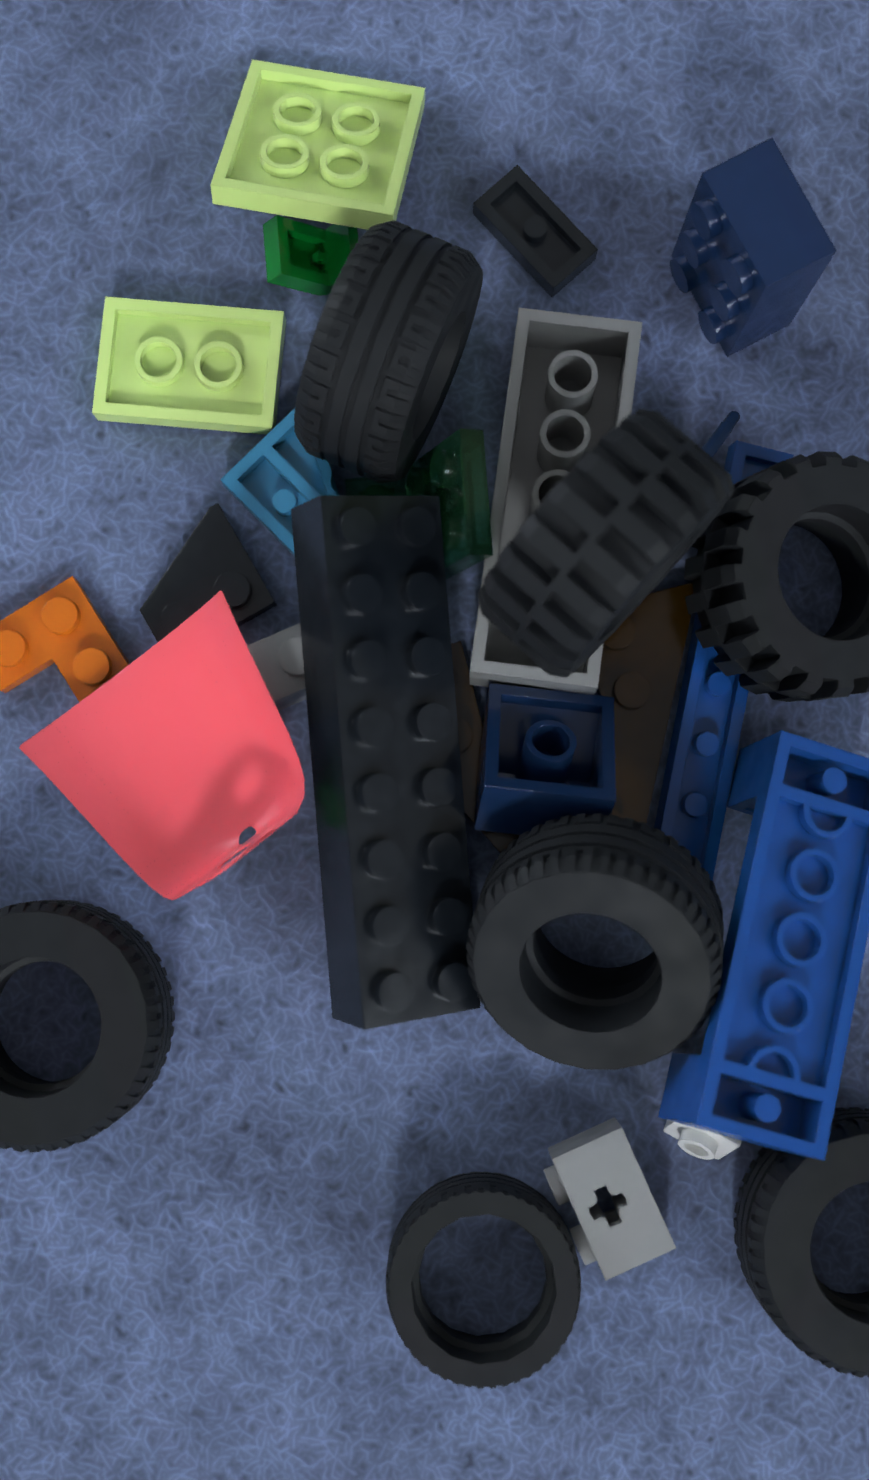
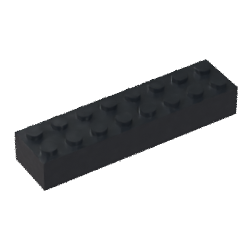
[291,495,481,1030]

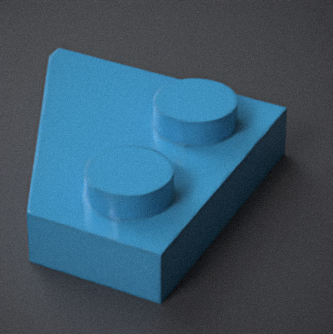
[220,408,339,557]

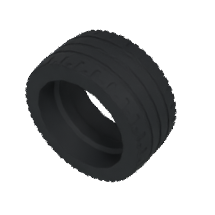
[386,1172,581,1388]

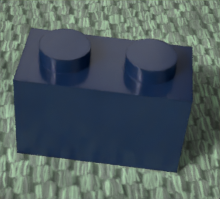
[474,683,616,835]

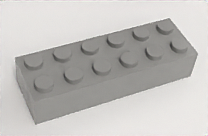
[470,307,643,695]

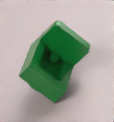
[263,215,358,296]

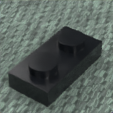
[473,165,598,298]

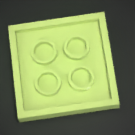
[210,59,425,230]

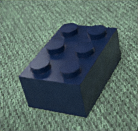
[670,138,837,357]

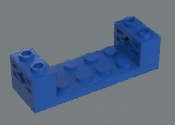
[658,730,869,1161]

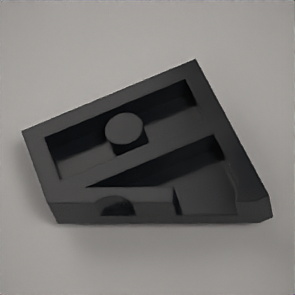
[140,503,277,642]

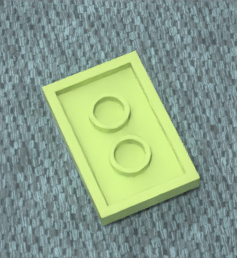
[92,297,286,435]

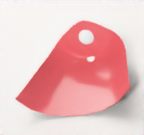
[19,590,305,900]

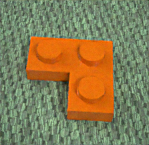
[0,576,130,702]

